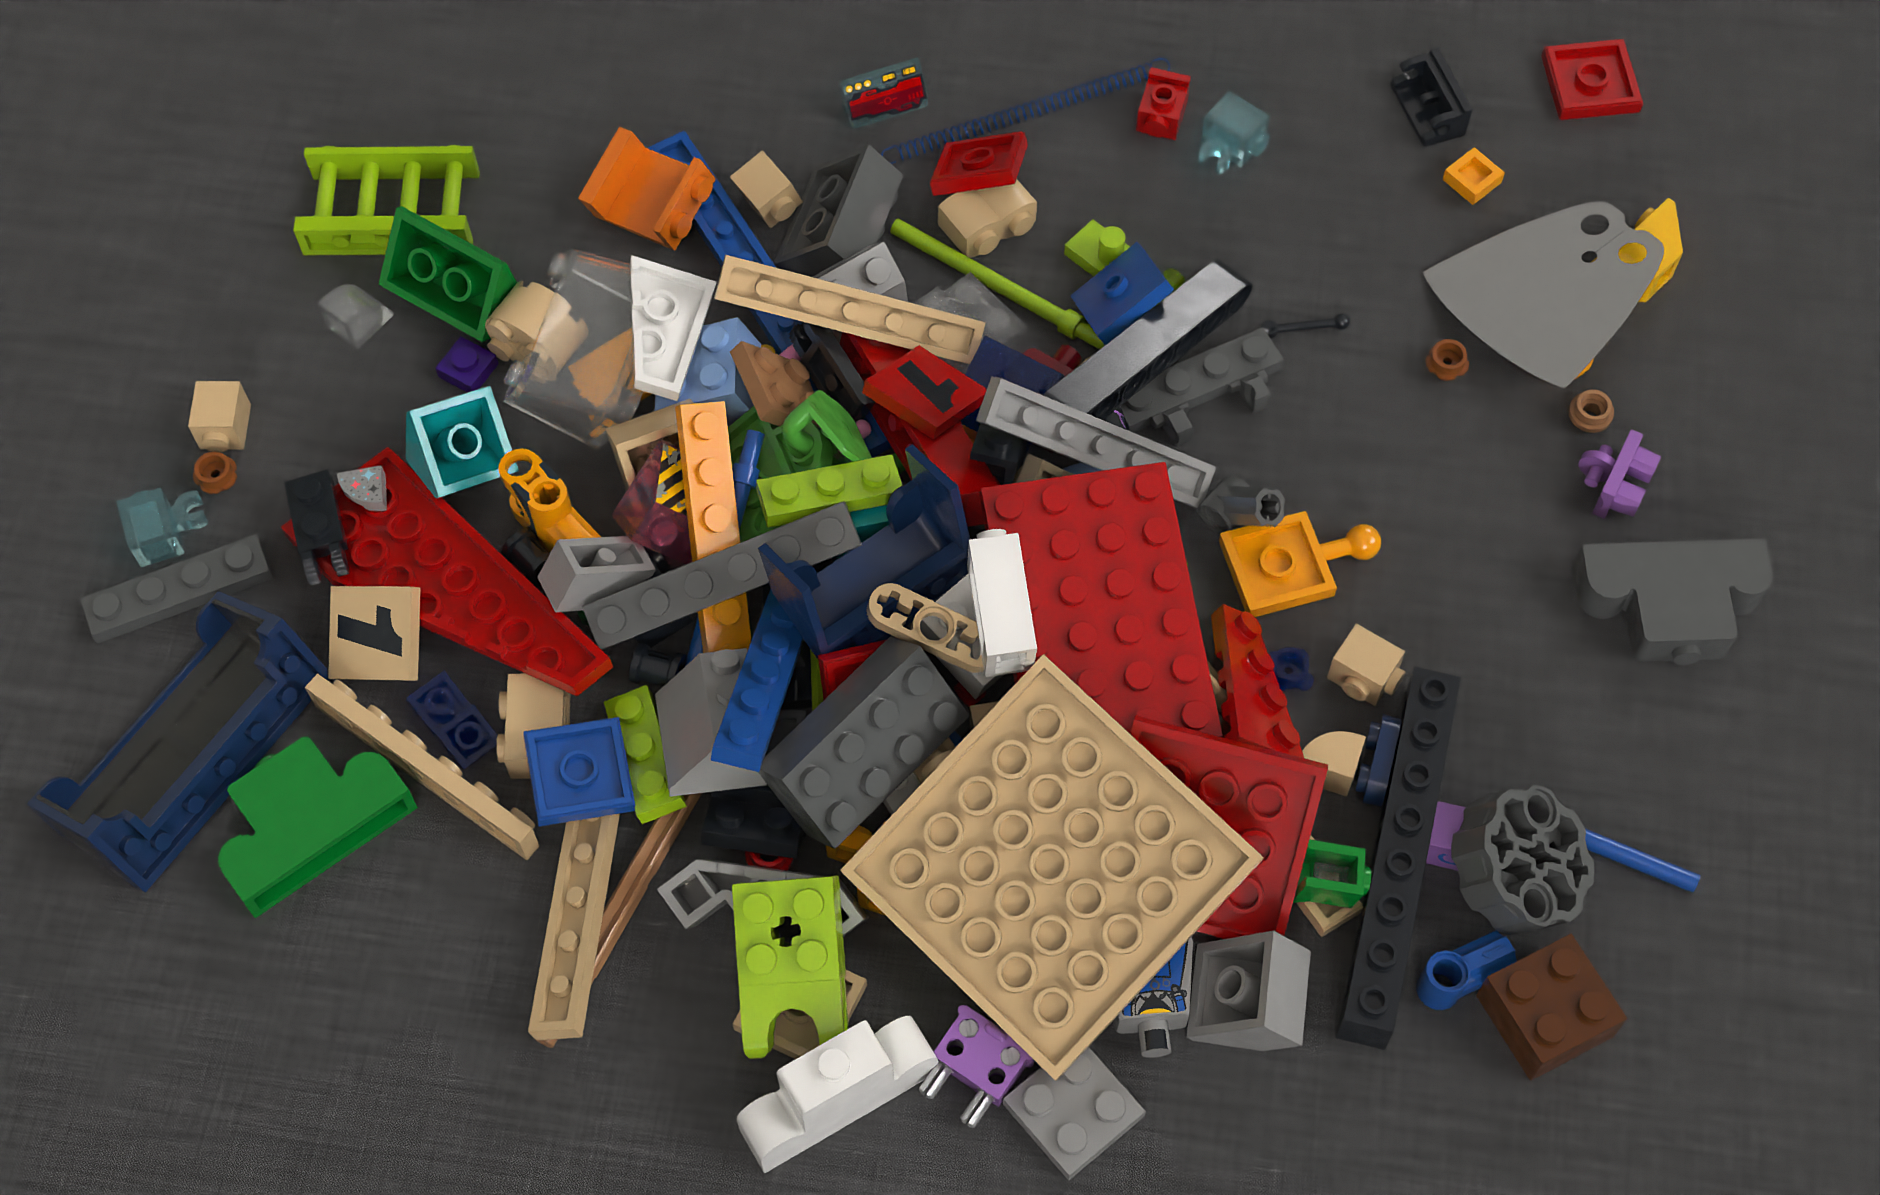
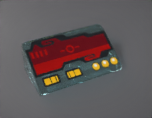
[840,57,928,128]

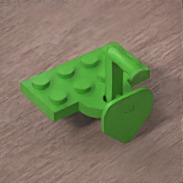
[728,390,905,542]

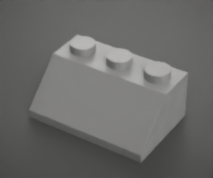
[655,648,767,797]

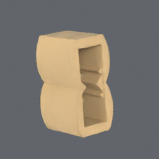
[938,179,1037,258]

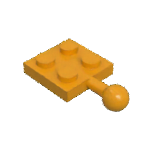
[1219,511,1381,617]

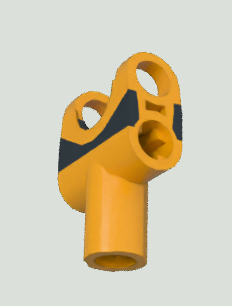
[498,448,601,552]

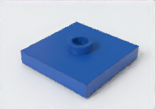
[1070,241,1174,345]
[523,717,635,827]

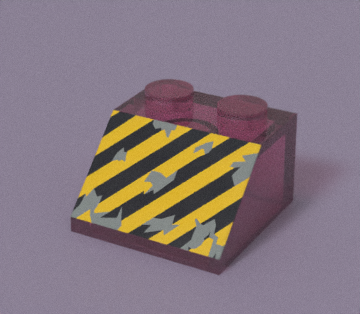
[612,439,692,565]

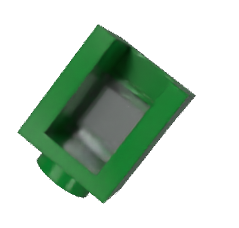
[1293,839,1371,908]

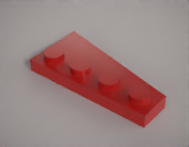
[1211,604,1304,758]

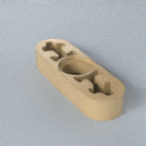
[867,583,984,673]

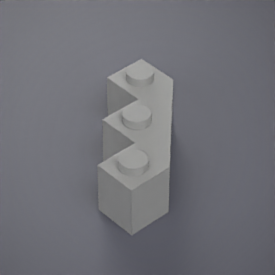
[657,859,869,937]

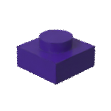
[435,336,499,393]

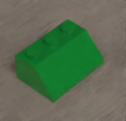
[378,206,517,342]

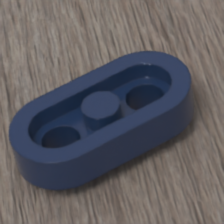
[1355,714,1402,807]

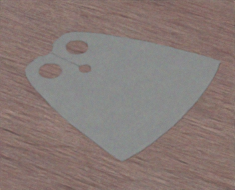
[1422,201,1664,389]

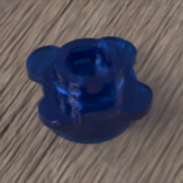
[1268,647,1314,693]

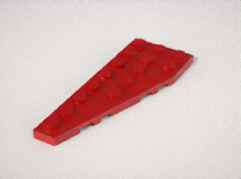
[281,447,613,696]

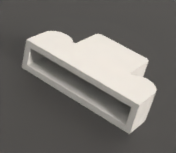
[737,1016,938,1174]

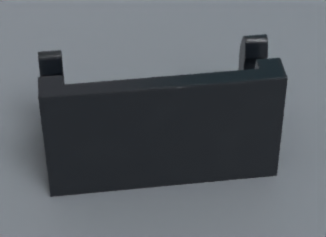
[1390,47,1473,147]

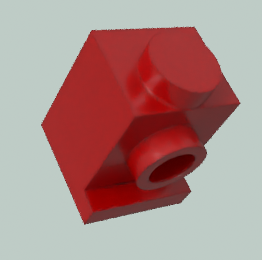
[1136,67,1191,140]

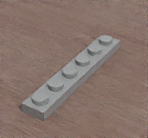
[976,376,1216,508]

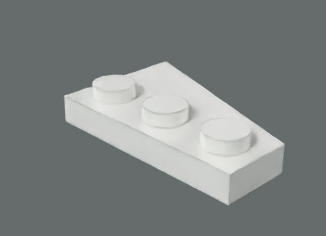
[630,255,717,401]

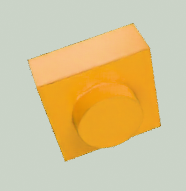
[1442,147,1505,205]

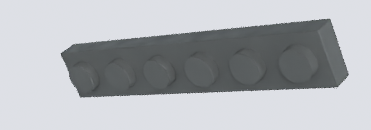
[582,501,863,650]

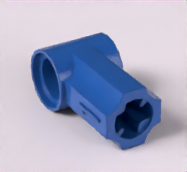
[1416,930,1517,1011]

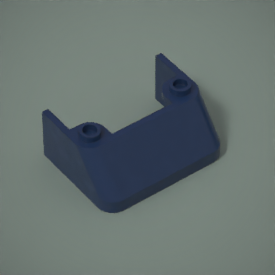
[758,444,970,659]

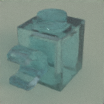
[1198,91,1270,175]
[116,487,209,567]

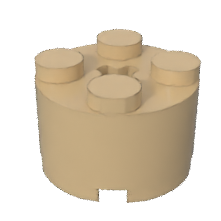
[485,281,588,385]

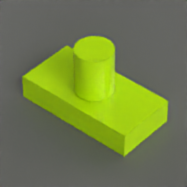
[1064,219,1130,277]

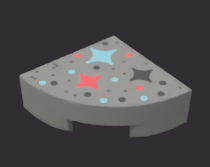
[337,465,387,511]

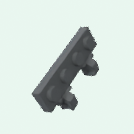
[1120,327,1284,447]

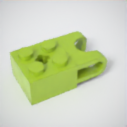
[732,875,849,1059]

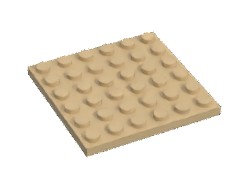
[840,654,1264,1081]

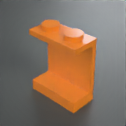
[578,127,716,251]

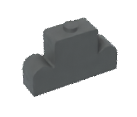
[1572,538,1773,665]

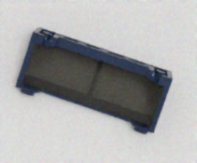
[27,591,330,893]

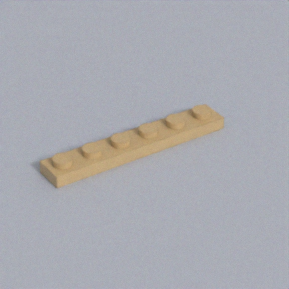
[714,254,986,365]
[305,673,539,860]
[528,814,620,1040]

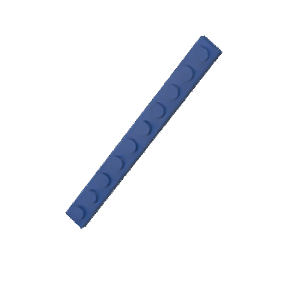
[648,130,891,458]

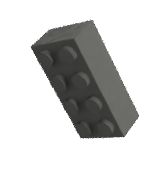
[758,636,970,849]

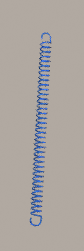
[881,58,1170,164]

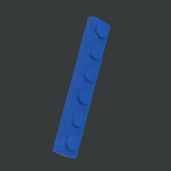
[711,589,804,772]

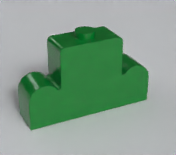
[218,736,418,918]

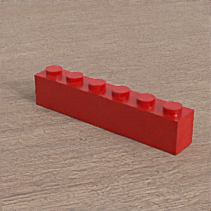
[839,332,1000,527]

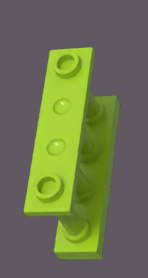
[293,145,480,255]

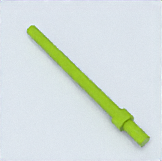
[890,218,1105,350]

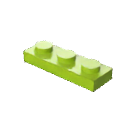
[757,454,903,528]
[604,685,687,824]

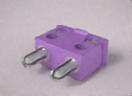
[919,1005,1034,1128]

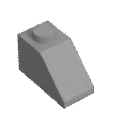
[537,535,656,612]

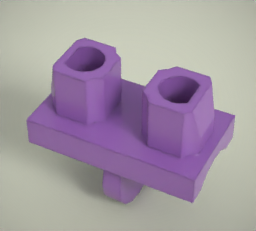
[1578,429,1661,519]

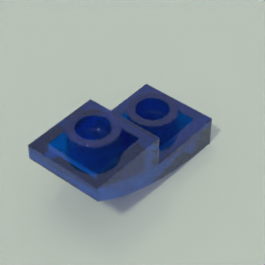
[406,670,498,770]

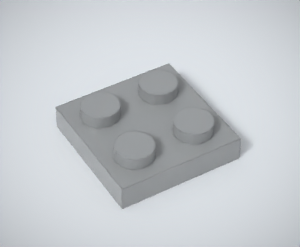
[1003,1047,1146,1181]

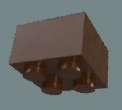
[1476,933,1628,1081]

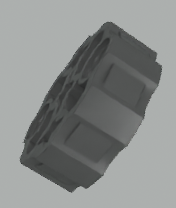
[1451,784,1594,935]

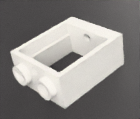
[967,529,1037,677]

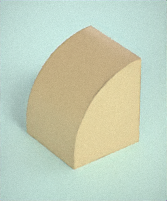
[1302,731,1366,797]

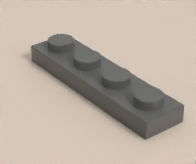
[80,534,273,644]

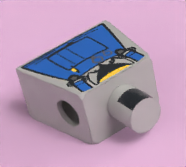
[1113,936,1193,1058]

